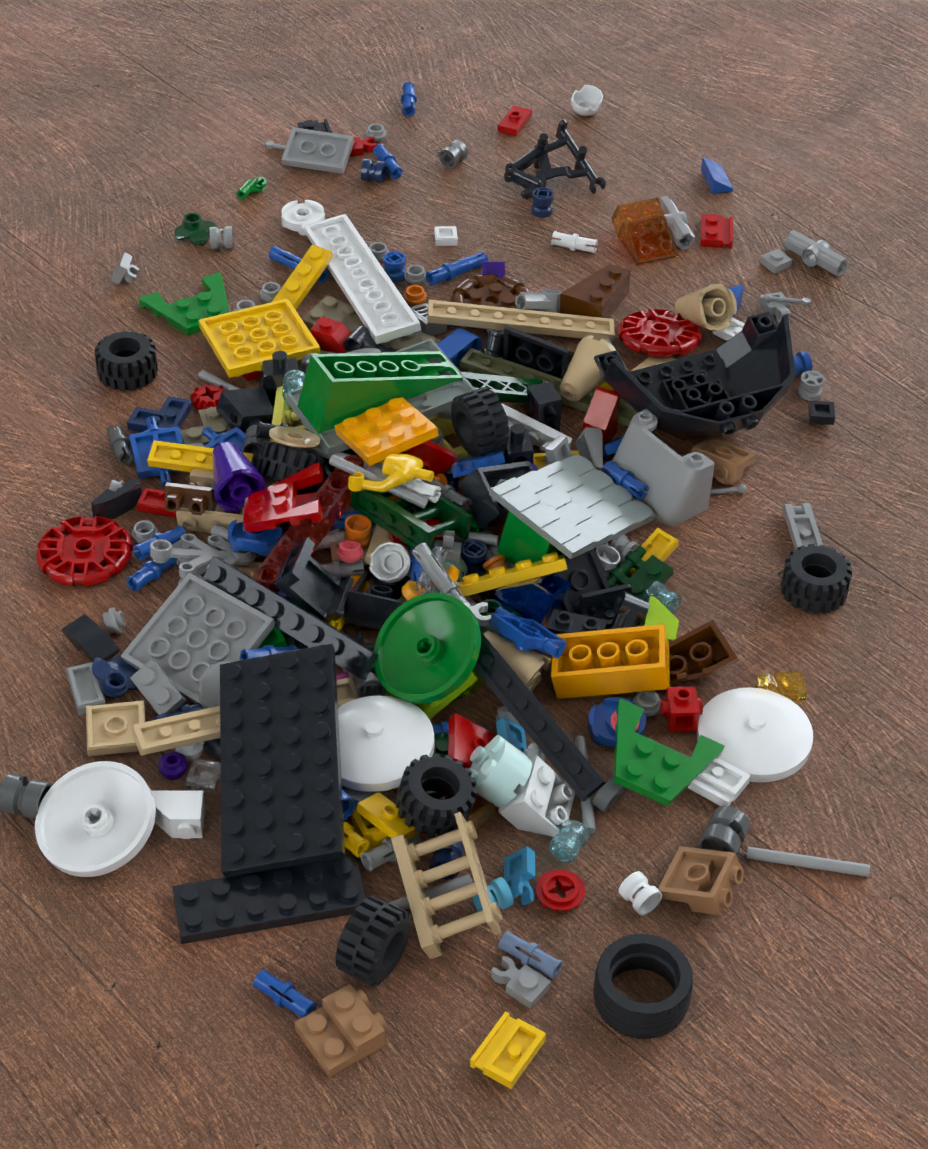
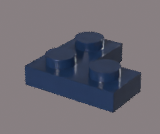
[127,396,192,433]

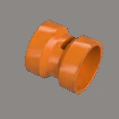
[344,514,371,551]

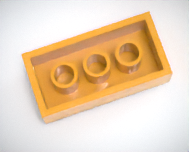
[551,624,670,699]

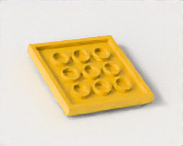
[199,298,321,378]

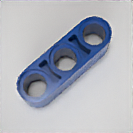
[437,328,482,369]

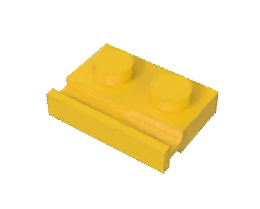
[470,1011,546,1089]

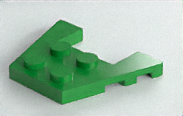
[138,272,229,336]
[613,698,725,807]

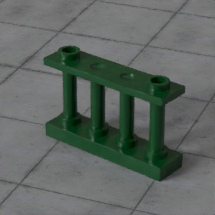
[350,490,473,552]

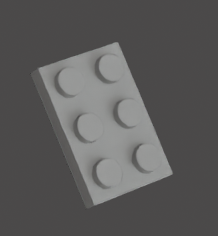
[281,127,354,174]

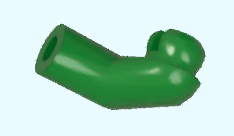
[237,177,267,200]

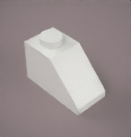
[151,791,205,839]

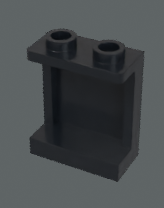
[274,537,354,623]

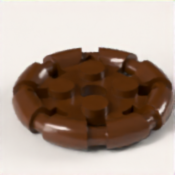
[451,274,530,309]

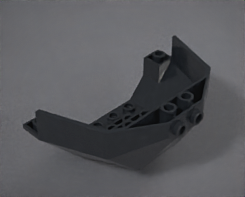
[594,312,796,440]

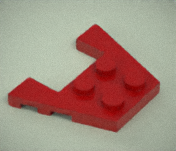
[243,462,323,533]

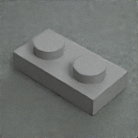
[130,659,186,715]

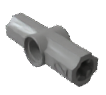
[654,196,695,250]
[784,230,849,277]

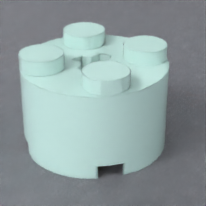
[469,735,533,808]

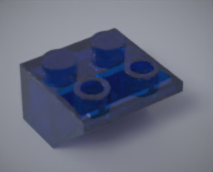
[494,573,572,624]

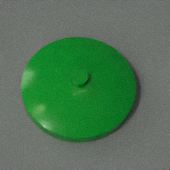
[374,593,481,704]

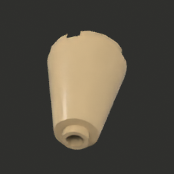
[675,284,737,331]
[560,335,616,401]
[484,631,551,692]

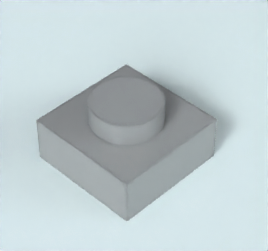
[760,249,792,274]

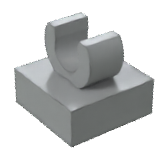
[110,252,139,285]
[540,436,572,465]
[433,530,462,563]

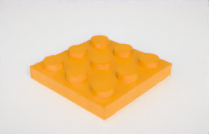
[334,397,439,466]

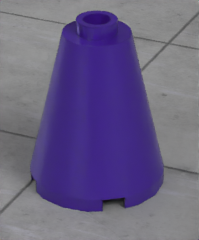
[212,442,265,512]

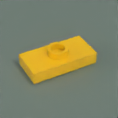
[630,528,679,573]
[356,792,419,840]

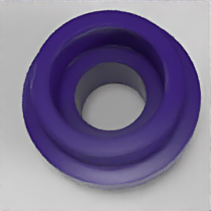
[158,752,188,780]

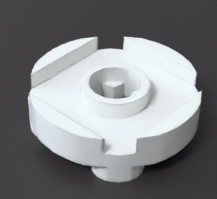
[281,200,325,236]

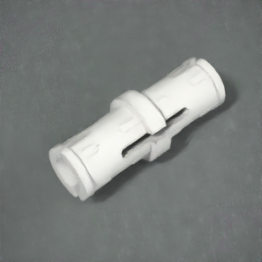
[551,231,598,254]

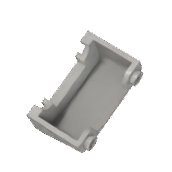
[612,409,715,526]

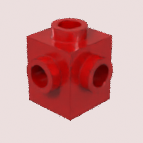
[660,686,703,732]

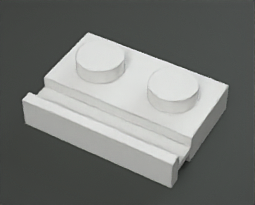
[688,758,751,806]

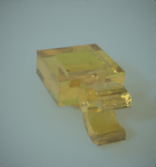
[755,672,807,701]

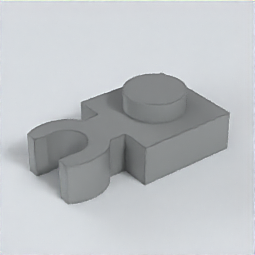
[491,956,551,1010]

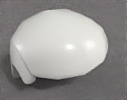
[570,85,603,116]
[369,542,410,583]

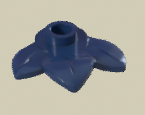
[92,655,139,698]

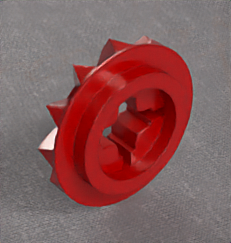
[191,383,225,410]
[536,869,585,914]

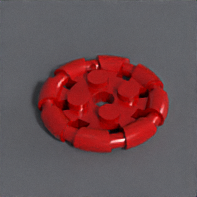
[618,309,702,358]
[36,516,133,587]

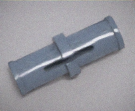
[498,931,563,979]

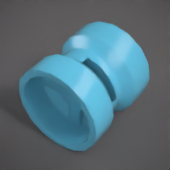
[472,877,514,912]

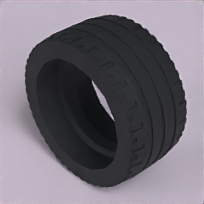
[593,933,693,1039]

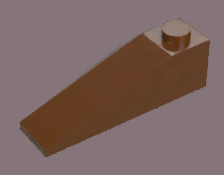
[627,620,739,694]

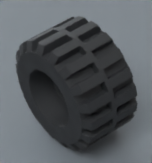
[95,331,158,391]
[451,387,509,457]
[255,441,325,491]
[781,544,853,614]
[396,753,477,837]
[336,896,411,987]

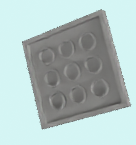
[120,572,275,709]

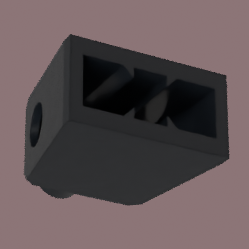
[258,351,303,406]
[216,387,273,434]
[500,424,533,465]

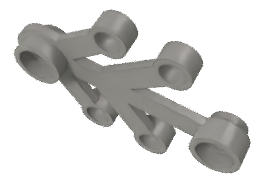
[150,534,255,579]

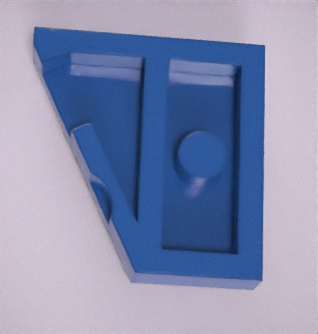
[451,449,506,478]

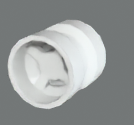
[619,871,662,916]

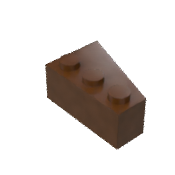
[559,264,631,318]

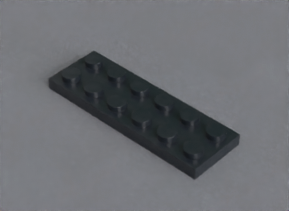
[172,855,366,944]

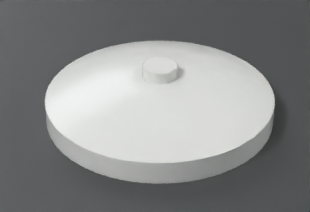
[697,688,813,782]
[338,696,435,792]
[35,761,156,877]

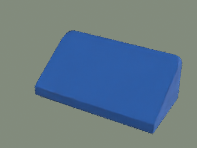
[701,158,733,193]

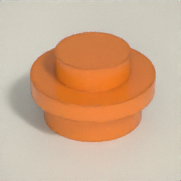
[404,285,427,306]

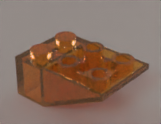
[611,198,679,265]

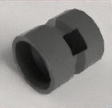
[0,773,53,820]
[698,806,751,855]

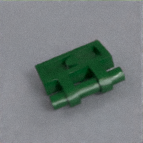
[607,546,674,602]

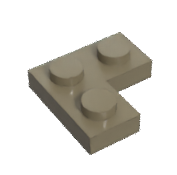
[180,407,232,446]

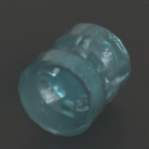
[282,370,305,399]
[643,581,681,614]
[549,820,590,863]

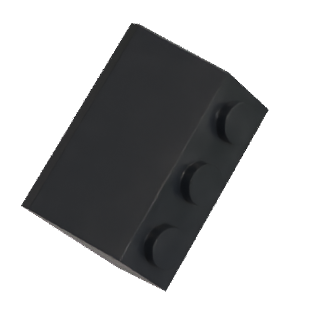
[503,326,574,379]

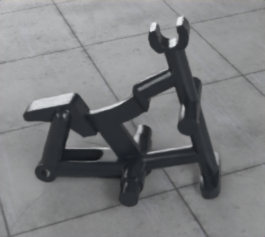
[504,119,606,199]

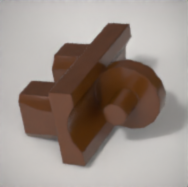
[165,482,213,515]

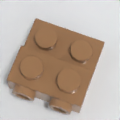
[691,436,756,484]
[658,846,743,915]
[294,984,387,1077]

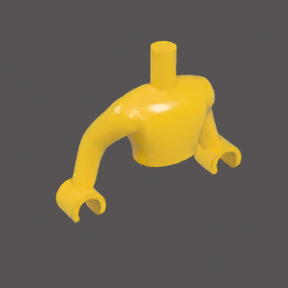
[348,454,434,493]

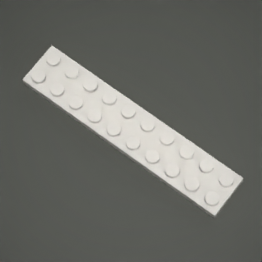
[304,214,421,344]

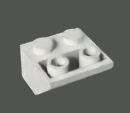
[498,756,575,838]

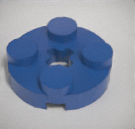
[228,519,282,556]
[588,697,646,748]

